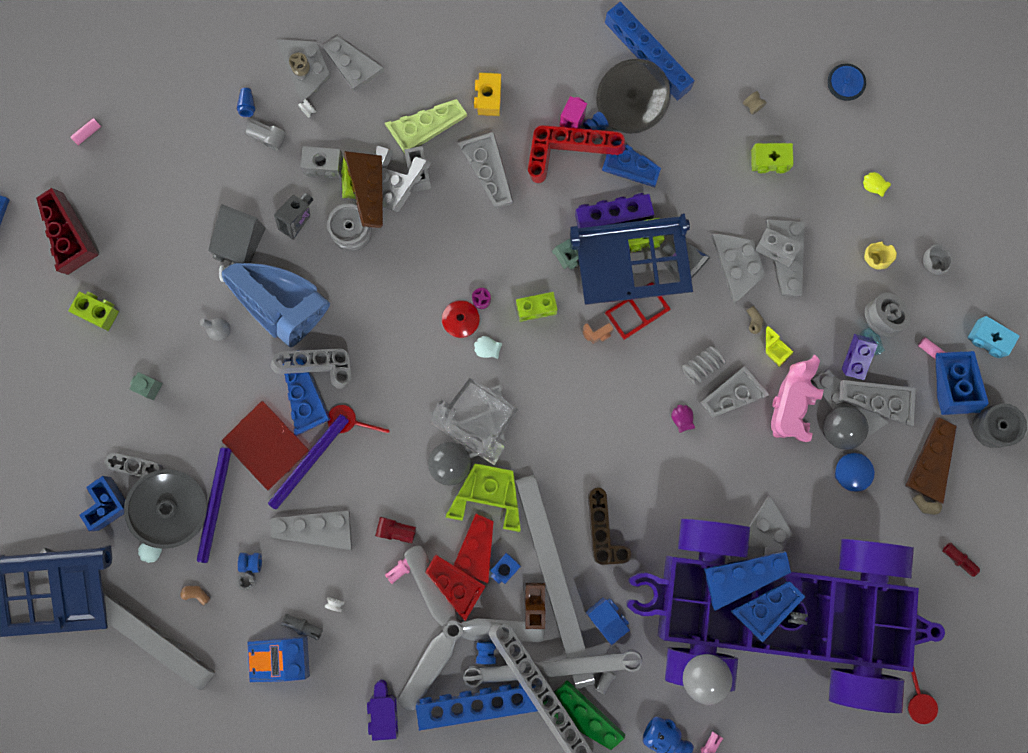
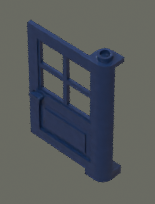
[570,213,693,305]
[0,545,113,637]

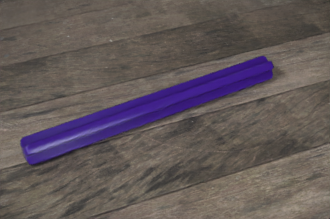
[268,414,349,509]
[197,448,232,563]

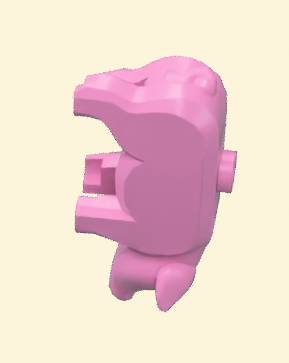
[771,355,824,442]

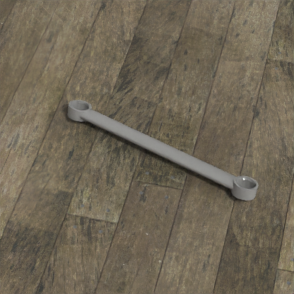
[463,649,642,688]

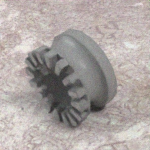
[236,572,256,591]

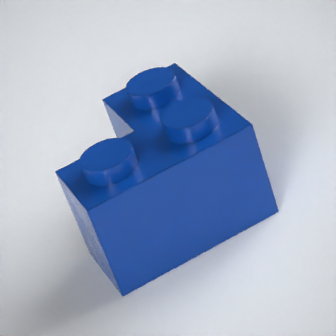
[79,476,126,531]
[585,597,630,646]

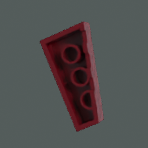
[36,188,99,275]

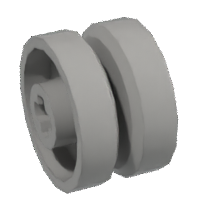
[327,204,372,251]

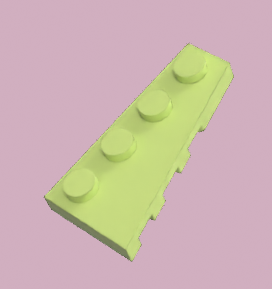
[385,99,467,154]

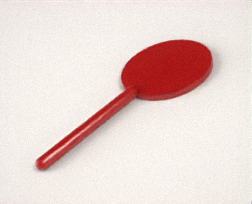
[327,405,390,433]
[908,666,938,724]

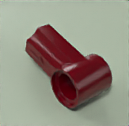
[375,517,417,543]

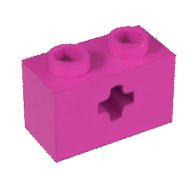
[559,96,587,129]

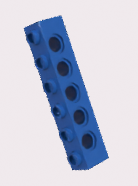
[605,1,695,101]
[416,683,538,731]

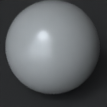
[683,654,732,705]

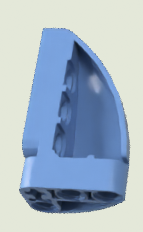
[222,263,330,348]

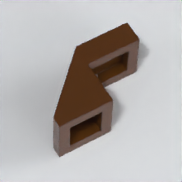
[525,583,546,629]

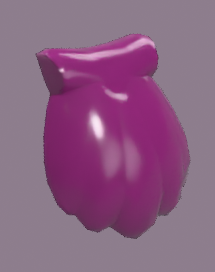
[671,405,695,433]

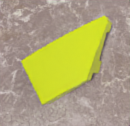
[766,326,793,367]

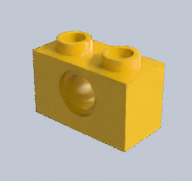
[474,73,501,116]

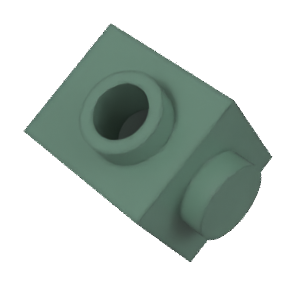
[129,372,163,400]

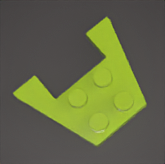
[445,464,521,532]

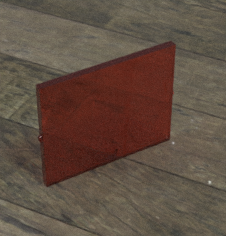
[221,401,310,491]

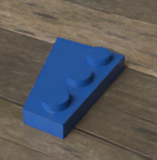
[602,141,661,188]
[730,581,805,642]

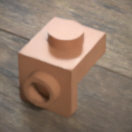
[582,323,614,344]

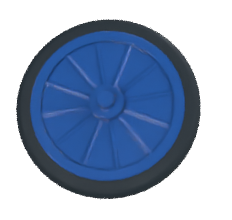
[827,64,866,101]

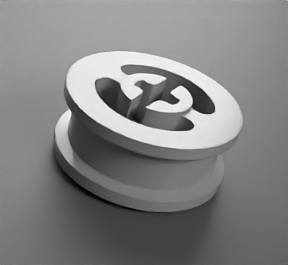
[865,293,911,338]

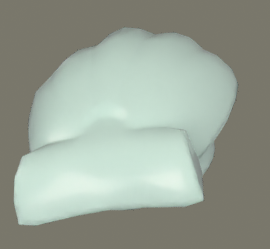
[474,336,502,359]
[138,543,162,563]

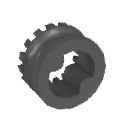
[788,612,808,625]

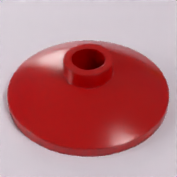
[442,301,480,338]

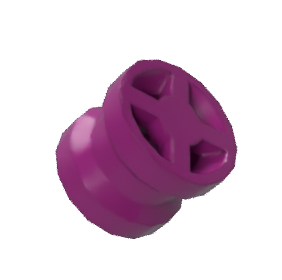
[472,288,491,309]

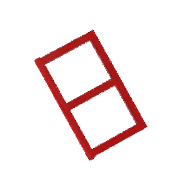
[605,282,671,340]

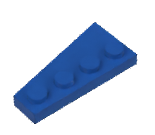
[283,350,331,436]
[704,551,791,610]

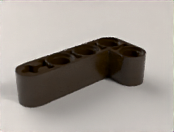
[588,487,631,565]

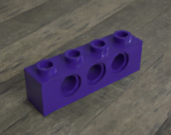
[575,193,654,228]

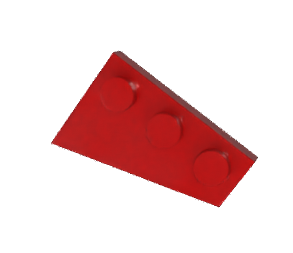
[453,514,494,584]
[425,555,486,621]

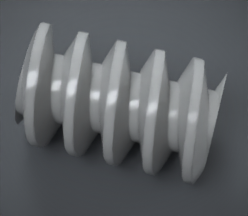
[682,346,726,385]

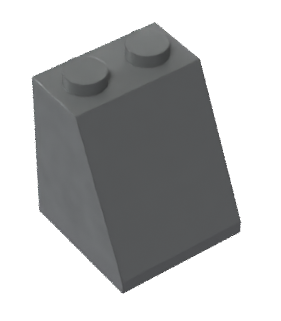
[208,204,266,265]

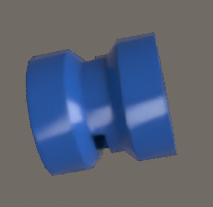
[583,111,609,130]
[238,553,262,573]
[476,642,496,664]

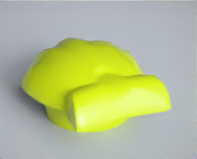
[863,172,891,197]

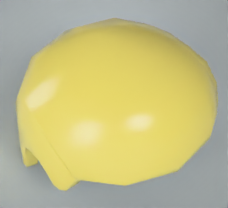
[864,241,897,270]

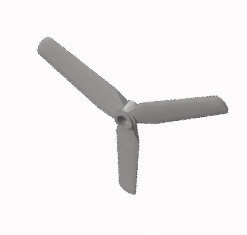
[398,545,545,711]

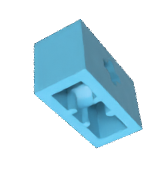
[967,316,1020,358]

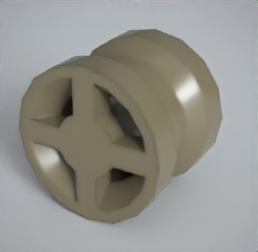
[289,52,310,76]
[743,91,767,115]

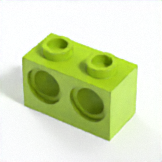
[68,291,119,331]
[516,292,557,322]

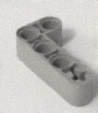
[271,348,351,389]

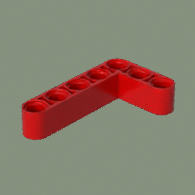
[528,125,625,183]

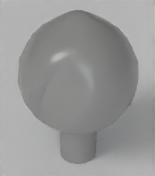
[200,318,230,341]

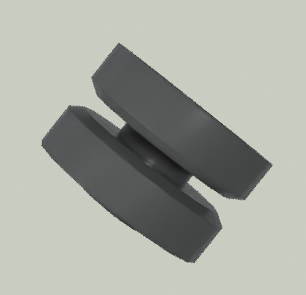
[973,404,1027,448]

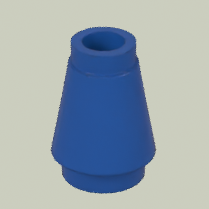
[236,88,255,117]

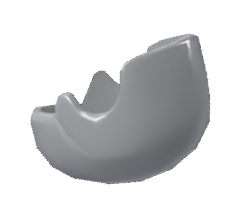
[923,244,953,275]

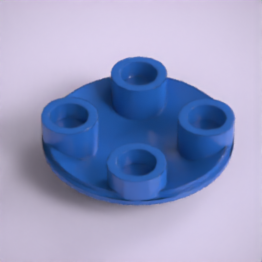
[835,453,875,492]

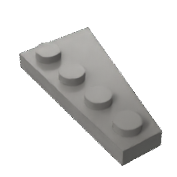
[458,132,513,209]
[271,511,352,550]

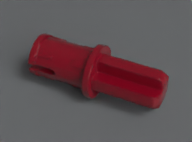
[942,542,980,577]

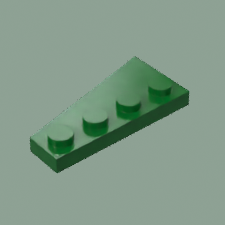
[543,680,625,750]

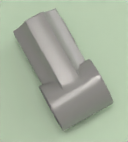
[246,119,286,151]

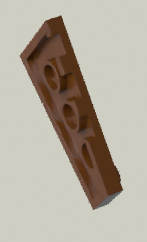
[343,151,383,228]
[905,417,957,504]

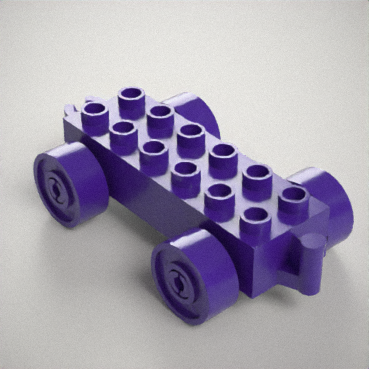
[626,519,945,713]

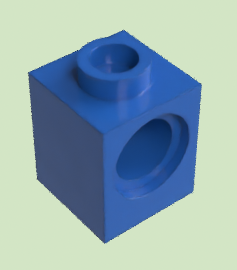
[490,553,521,584]

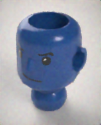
[642,717,694,753]

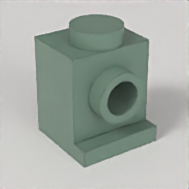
[552,239,579,270]

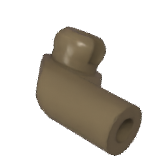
[746,306,764,334]
[912,493,942,515]

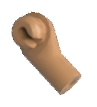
[180,586,211,606]

